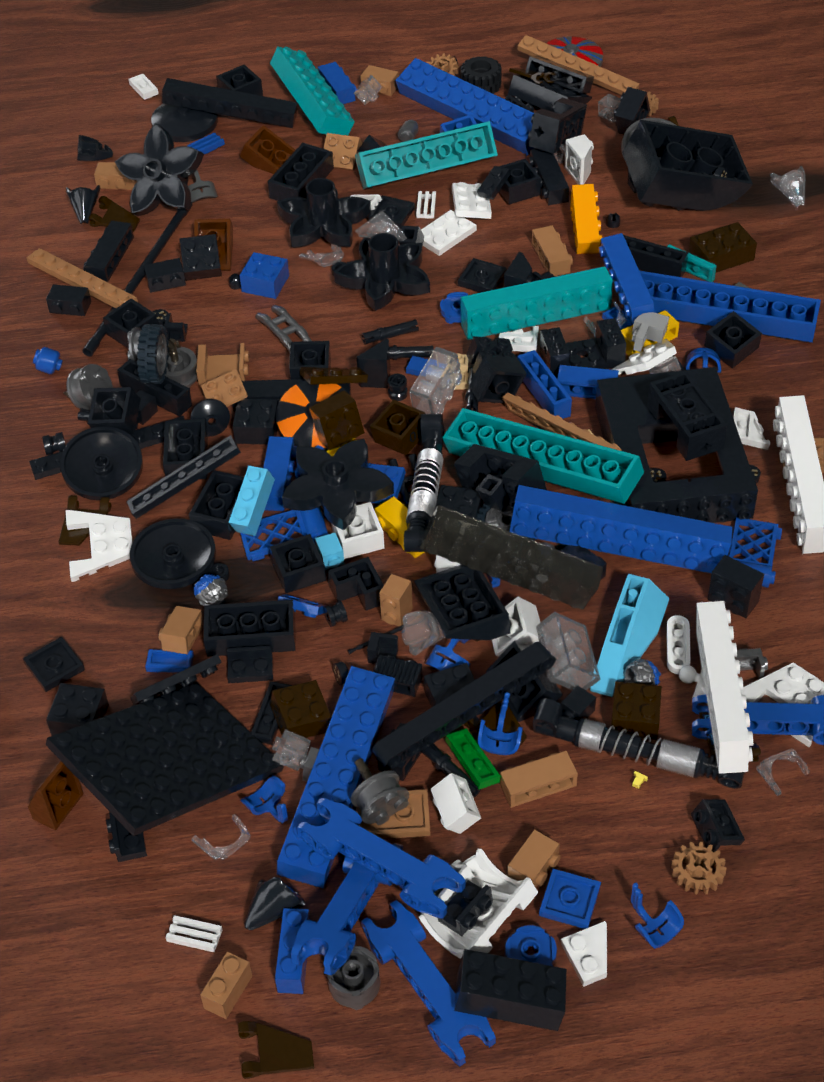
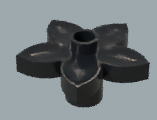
[115,123,204,216]
[277,178,371,247]
[334,233,430,311]
[282,439,394,530]

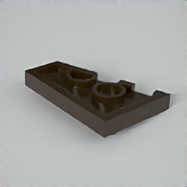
[300,367,368,385]

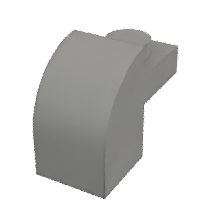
[632,312,670,352]

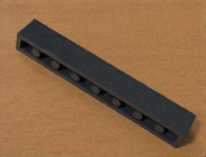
[162,78,298,128]

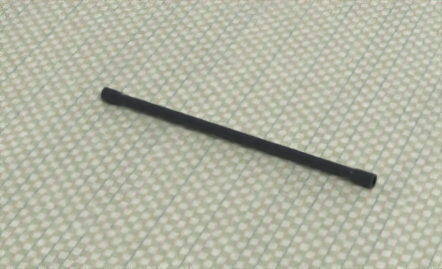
[82,202,193,357]

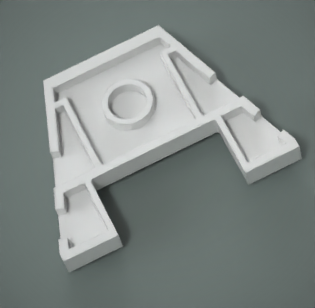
[66,510,133,582]
[741,663,824,747]

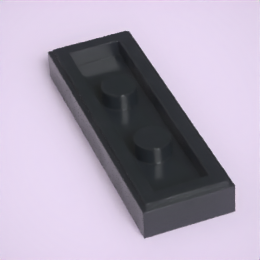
[251,681,292,745]

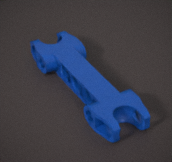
[692,694,824,745]
[297,798,466,918]
[291,843,403,975]
[361,900,496,1067]

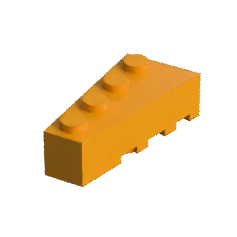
[570,184,602,254]

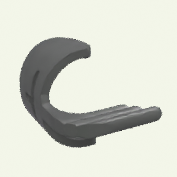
[188,170,218,203]

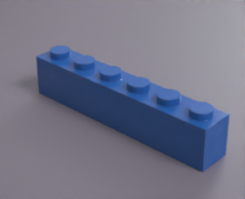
[599,233,655,323]

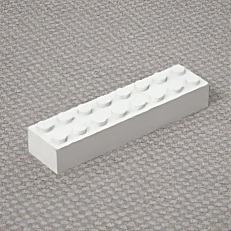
[773,395,824,554]
[696,601,753,774]

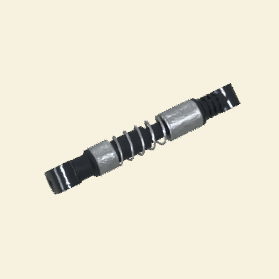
[404,414,444,552]
[533,698,745,789]

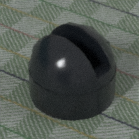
[606,213,620,228]
[229,273,241,290]

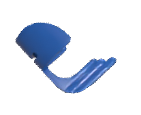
[685,348,721,373]
[425,639,471,671]
[478,692,523,755]
[240,776,288,823]
[631,883,684,949]

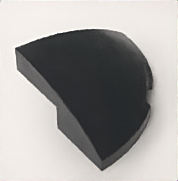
[77,135,113,161]

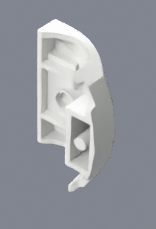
[419,849,538,959]

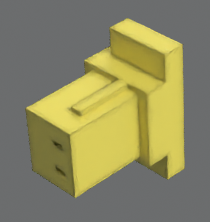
[632,771,648,789]

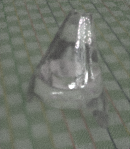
[770,166,805,207]
[401,611,445,656]

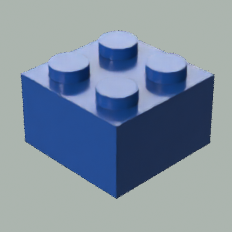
[240,252,289,299]

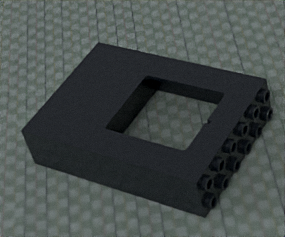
[595,367,758,523]

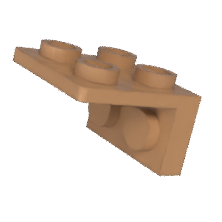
[323,133,363,171]
[201,369,248,407]

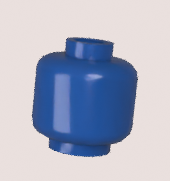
[33,347,63,375]

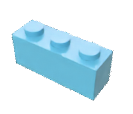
[229,466,275,536]

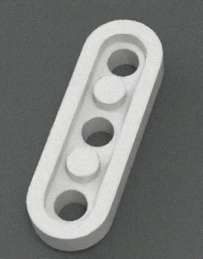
[666,615,690,674]

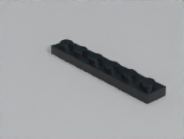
[126,435,241,519]

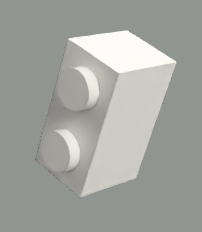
[431,773,481,834]

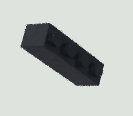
[526,56,595,93]
[528,149,569,206]
[84,220,134,282]
[623,235,688,277]
[117,359,192,417]

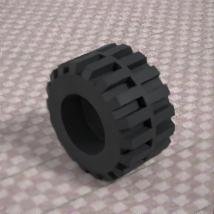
[461,56,502,94]

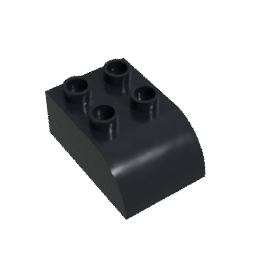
[622,120,753,211]

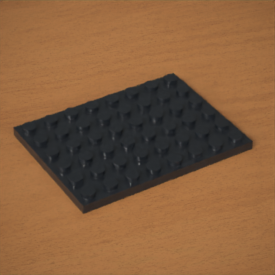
[46,683,284,836]

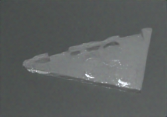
[355,211,407,241]

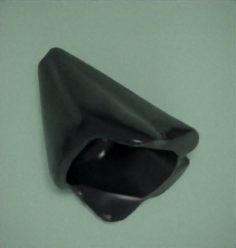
[66,185,101,224]
[244,877,306,930]

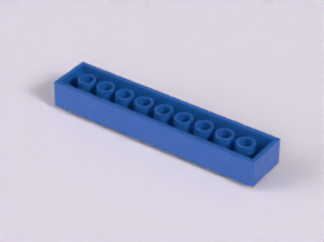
[395,58,534,155]
[623,271,821,343]
[509,485,732,574]
[277,666,395,889]

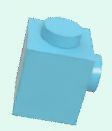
[315,533,344,570]

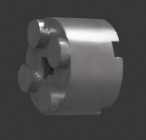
[327,946,380,1010]

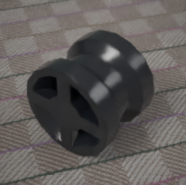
[323,601,348,627]

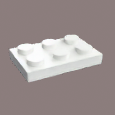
[452,182,492,219]
[421,210,477,256]

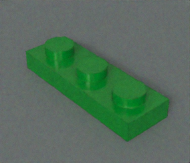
[445,728,501,790]

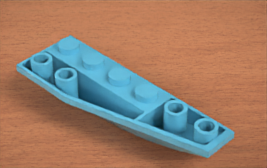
[590,574,669,697]

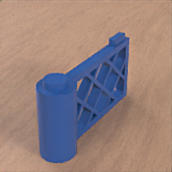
[240,507,328,561]
[729,517,782,588]

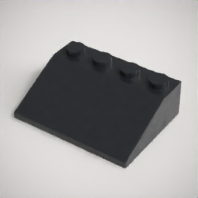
[508,75,592,112]
[414,561,511,640]

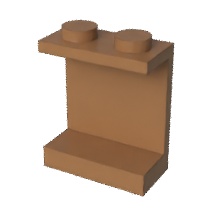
[196,343,250,385]

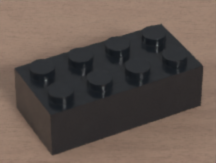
[268,143,334,201]
[204,600,296,657]
[454,949,567,1031]

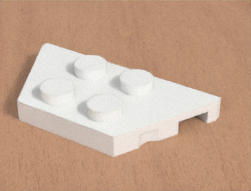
[611,339,677,375]

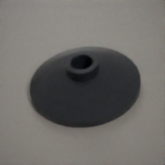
[190,399,230,437]

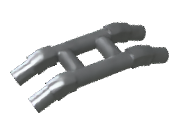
[256,305,312,353]

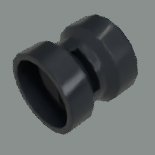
[387,374,408,401]
[42,432,66,455]

